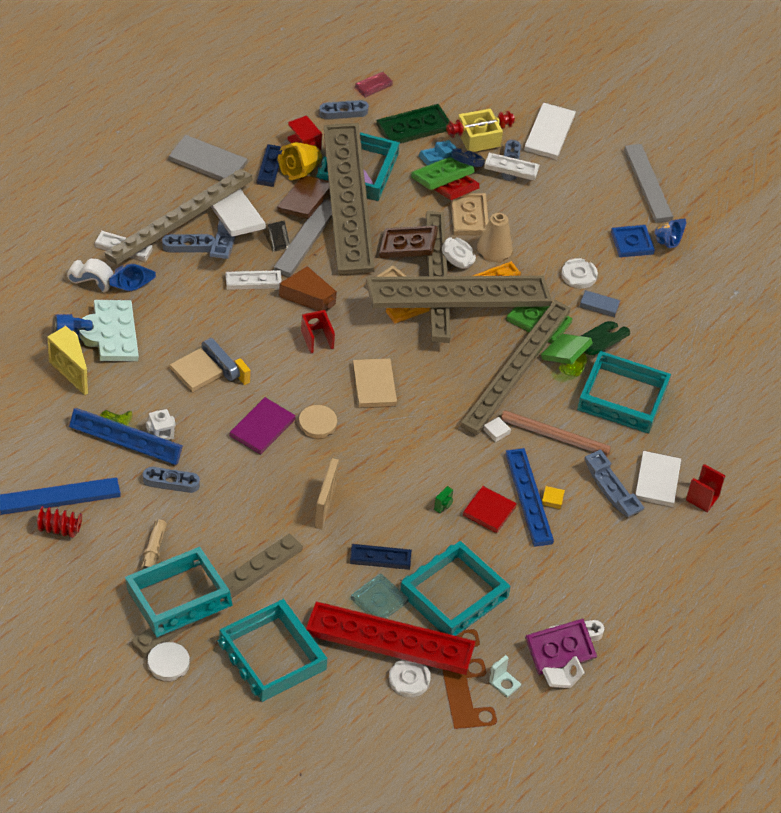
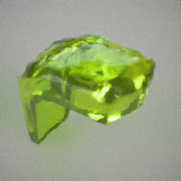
[559,354,587,377]
[100,410,133,426]

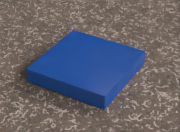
[611,225,655,258]

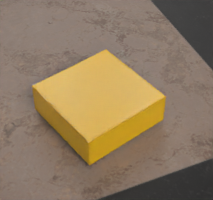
[234,358,251,385]
[542,486,565,509]

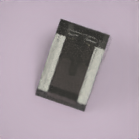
[262,220,290,252]

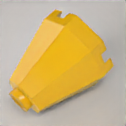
[277,142,322,180]

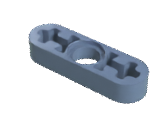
[319,100,369,120]
[502,140,521,181]
[162,234,215,253]
[201,338,240,381]
[143,467,200,493]

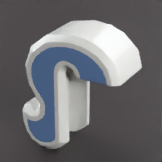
[67,258,114,293]

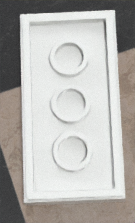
[524,103,576,160]
[211,189,266,237]

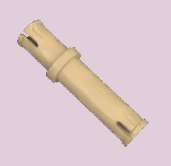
[140,519,167,570]

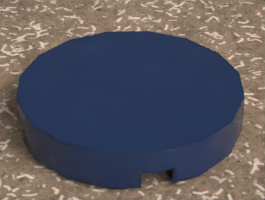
[451,148,485,167]

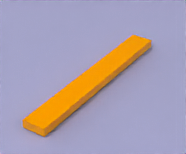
[386,261,521,324]

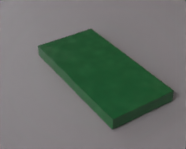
[376,104,450,144]

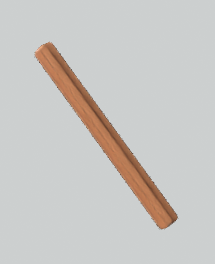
[501,410,611,456]

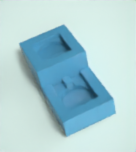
[419,140,456,166]

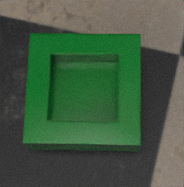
[434,486,453,513]

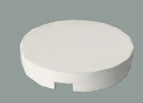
[442,237,476,269]
[561,258,598,289]
[148,642,190,681]
[389,660,431,697]

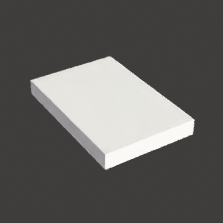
[635,451,681,507]

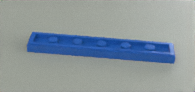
[69,408,183,465]
[505,448,554,547]
[0,477,121,515]

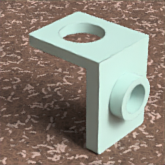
[489,655,521,697]

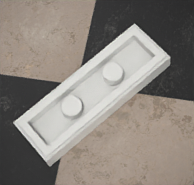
[484,153,540,180]
[95,231,152,262]
[226,270,282,290]

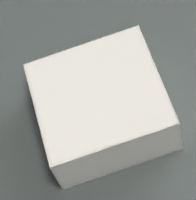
[483,417,511,442]

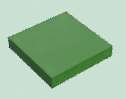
[541,334,593,364]

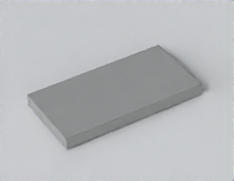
[169,135,247,181]

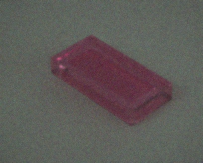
[355,72,393,98]

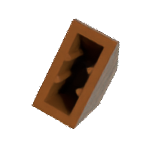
[279,266,337,311]

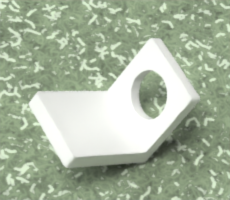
[542,657,585,688]

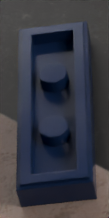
[257,144,282,187]
[350,544,412,570]

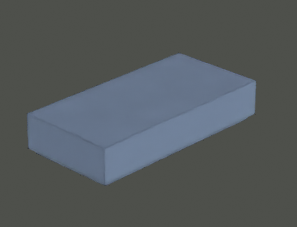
[580,290,620,317]

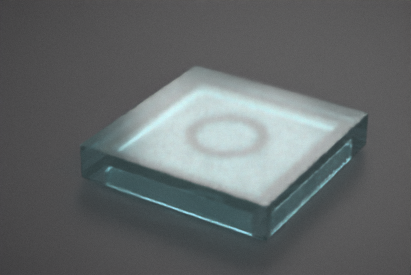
[351,573,409,619]

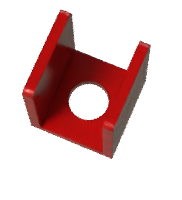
[287,115,322,150]
[301,310,335,354]
[686,464,726,513]

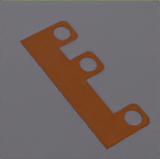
[442,629,497,729]

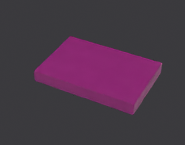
[230,397,296,455]
[525,618,597,676]

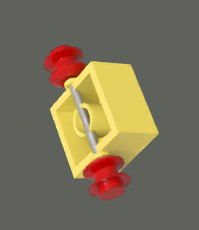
[446,109,515,152]

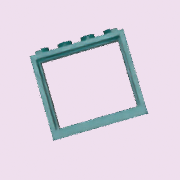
[316,132,400,201]
[577,351,671,434]
[400,541,511,636]
[125,547,233,637]
[218,599,328,702]

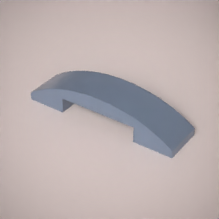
[210,220,235,259]
[584,449,645,517]

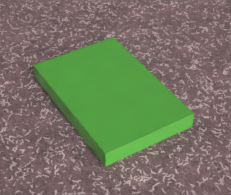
[411,156,474,190]
[506,306,573,344]

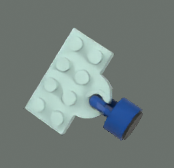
[52,300,139,361]

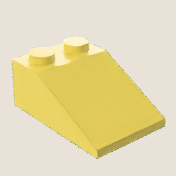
[47,326,88,395]

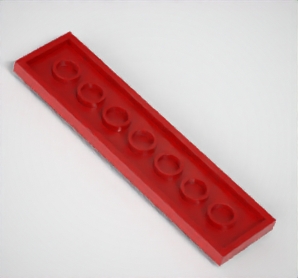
[306,601,476,675]

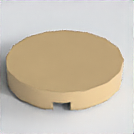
[299,405,337,439]

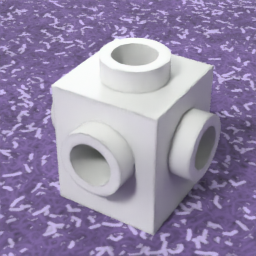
[146,409,176,440]

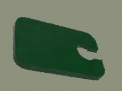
[581,321,631,355]

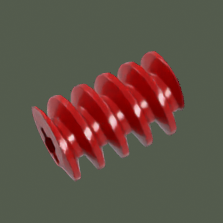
[37,506,82,538]

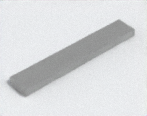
[624,144,673,223]
[274,200,332,277]

